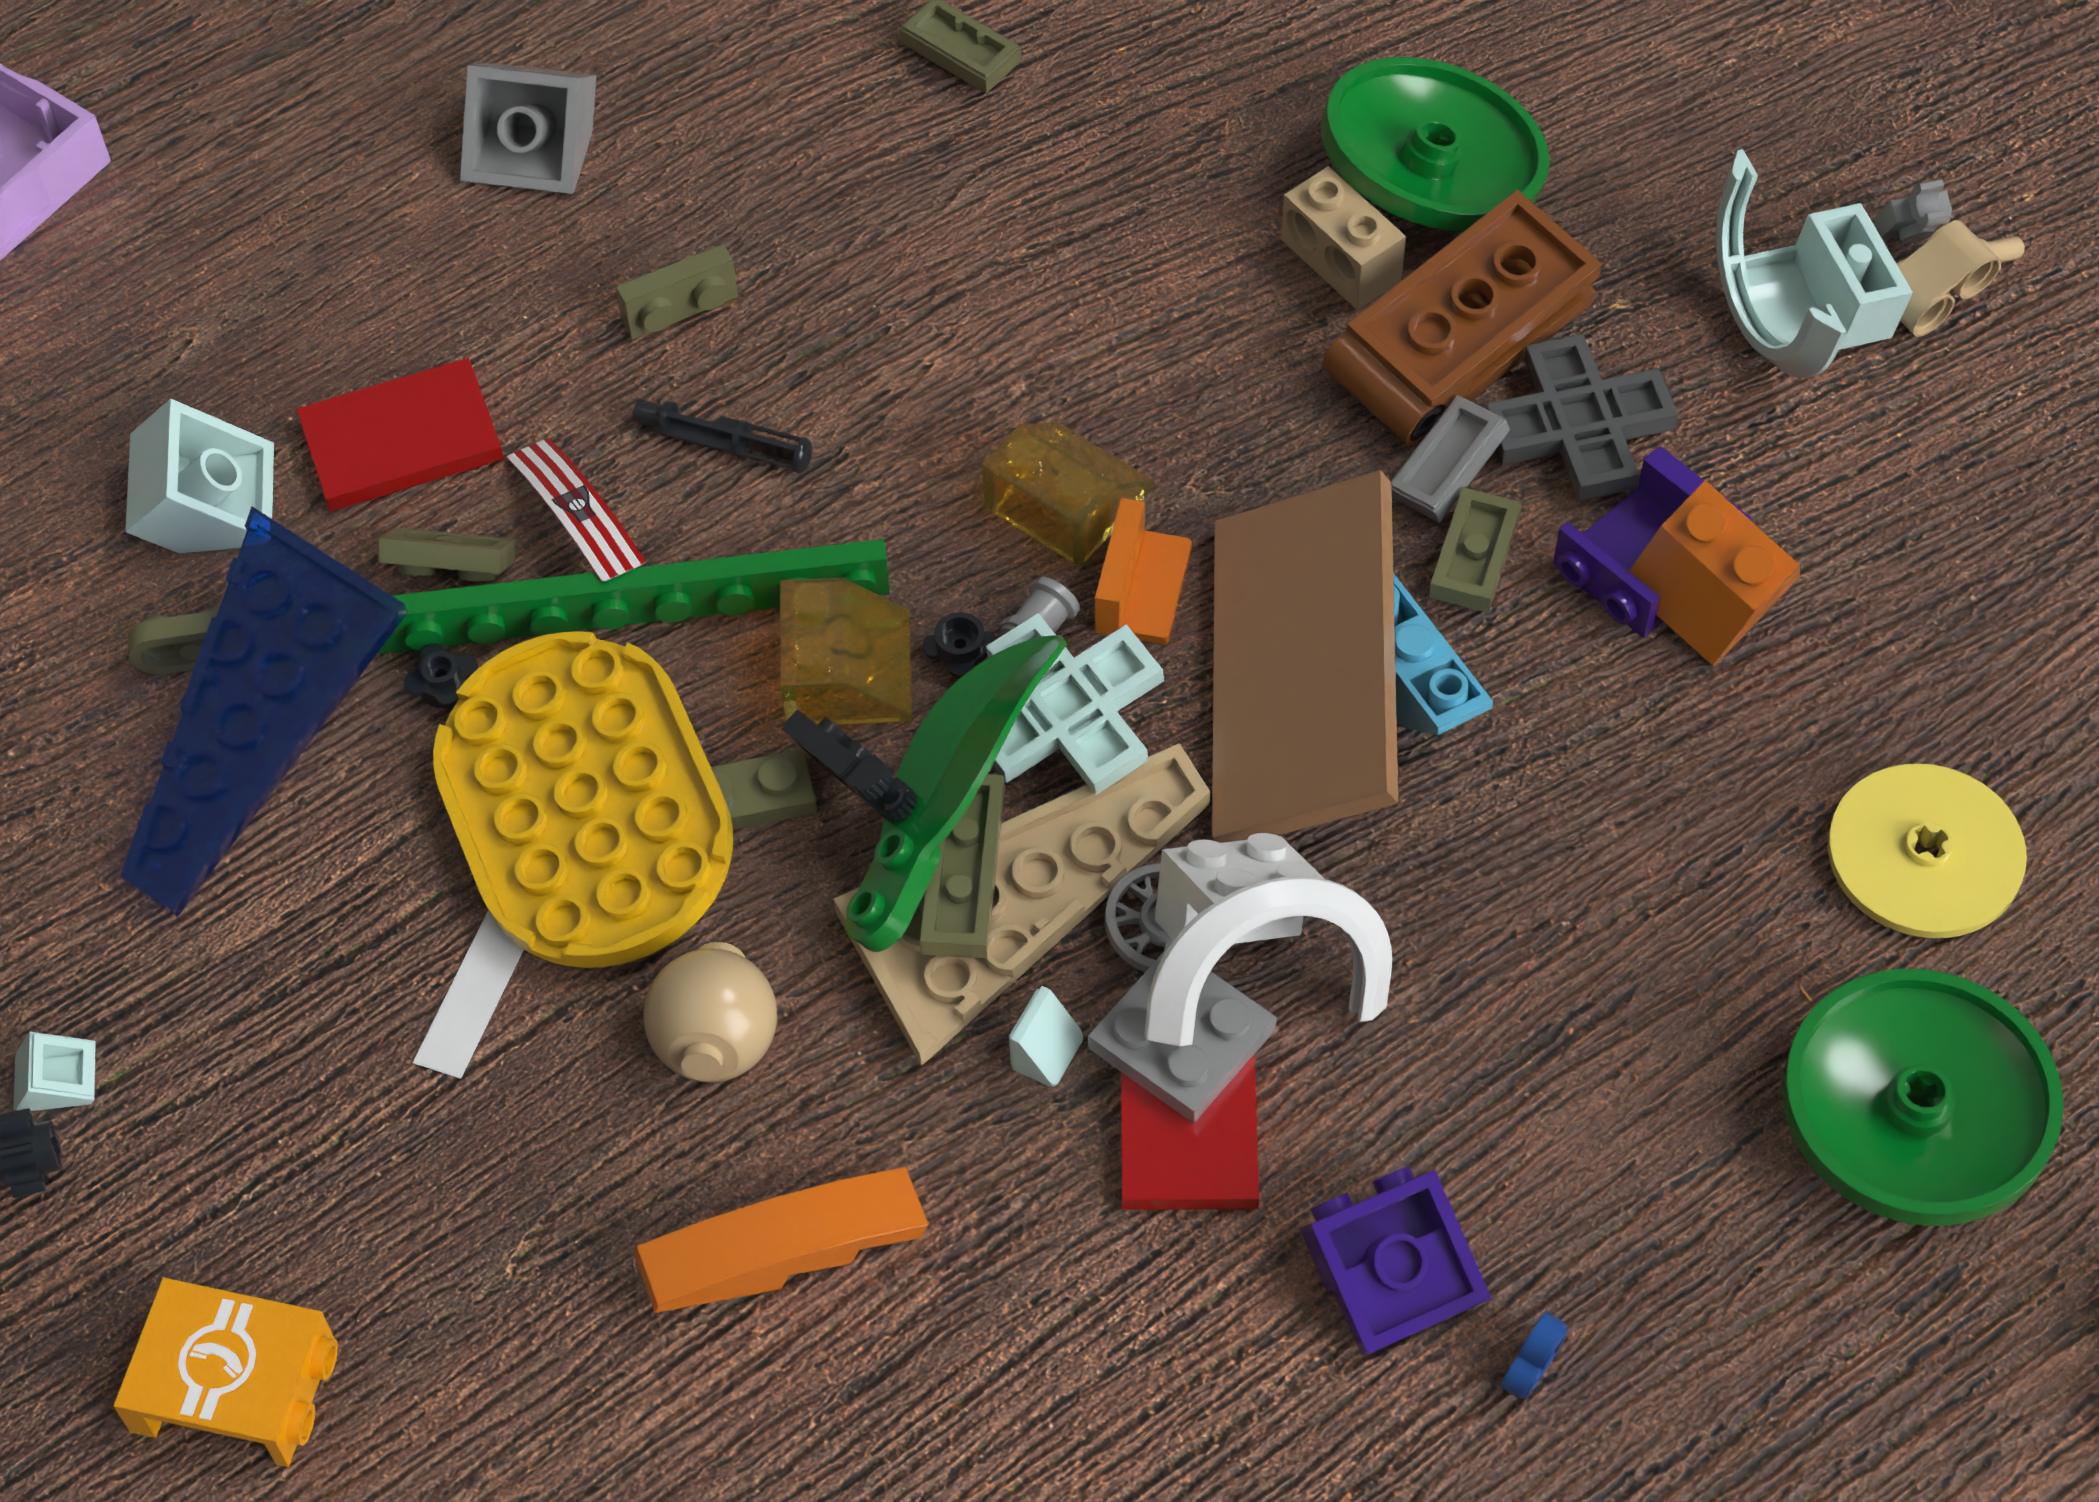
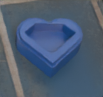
[1500,1311,1569,1401]

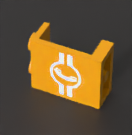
[114,1277,338,1467]

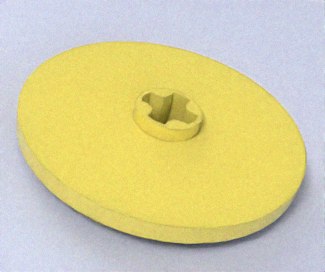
[1828,764,2027,938]

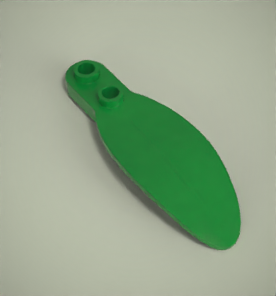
[845,635,1067,952]

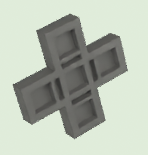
[1486,334,1678,501]

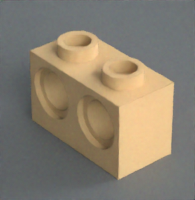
[1281,166,1406,310]

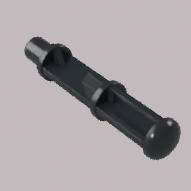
[633,399,813,473]

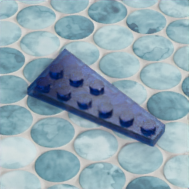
[120,506,408,917]

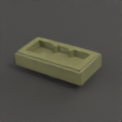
[899,0,1022,94]

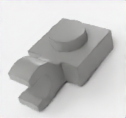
[1874,179,1952,243]

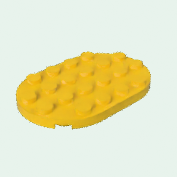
[433,631,733,968]

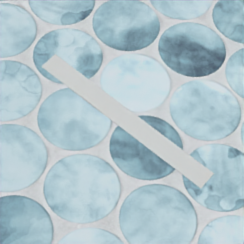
[413,910,524,1079]

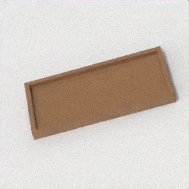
[1212,470,1398,843]

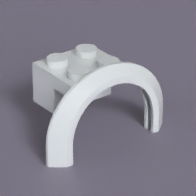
[1144,833,1392,1046]

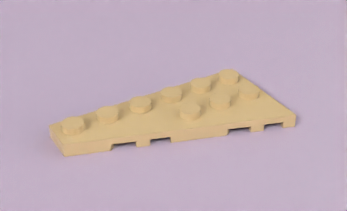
[834,743,1210,1066]

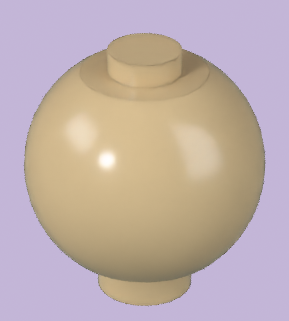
[643,942,777,1082]

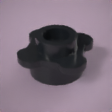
[923,612,997,678]
[404,643,478,708]

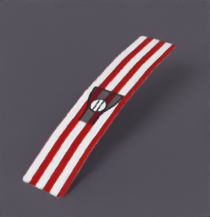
[507,438,645,582]

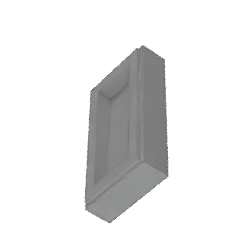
[1391,395,1510,523]

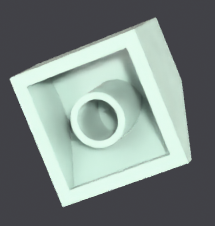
[125,398,274,553]

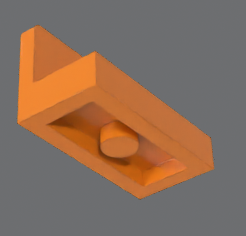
[1095,498,1192,645]

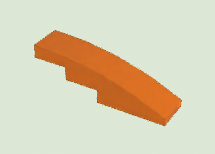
[633,1167,929,1313]

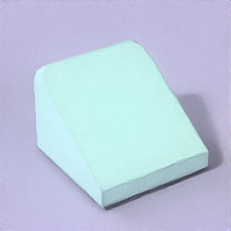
[1009,986,1083,1087]
[13,1032,95,1111]

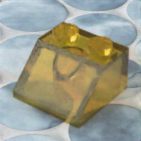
[982,422,1154,567]
[780,578,912,725]

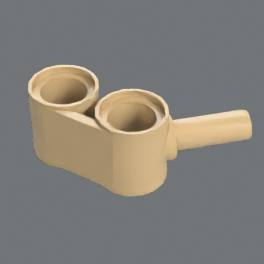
[1897,220,2025,337]

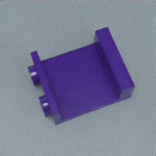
[1553,446,1753,638]

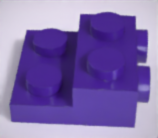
[1299,1166,1492,1356]

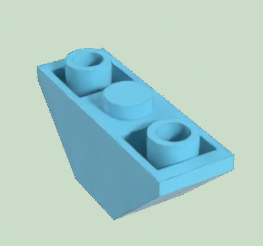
[1393,573,1493,735]

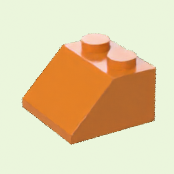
[1629,480,1801,667]

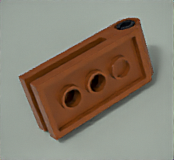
[1322,189,1602,446]

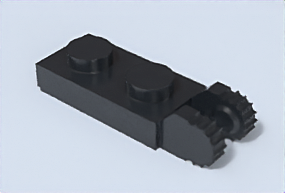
[782,709,918,823]

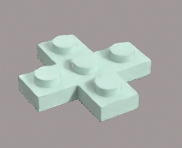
[986,613,1164,795]

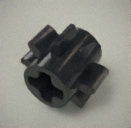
[0,1108,63,1198]

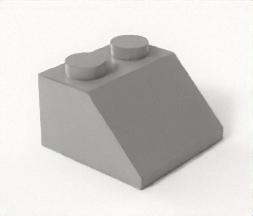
[460,62,597,194]

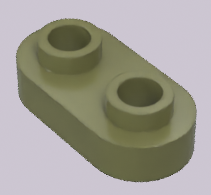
[128,606,255,675]

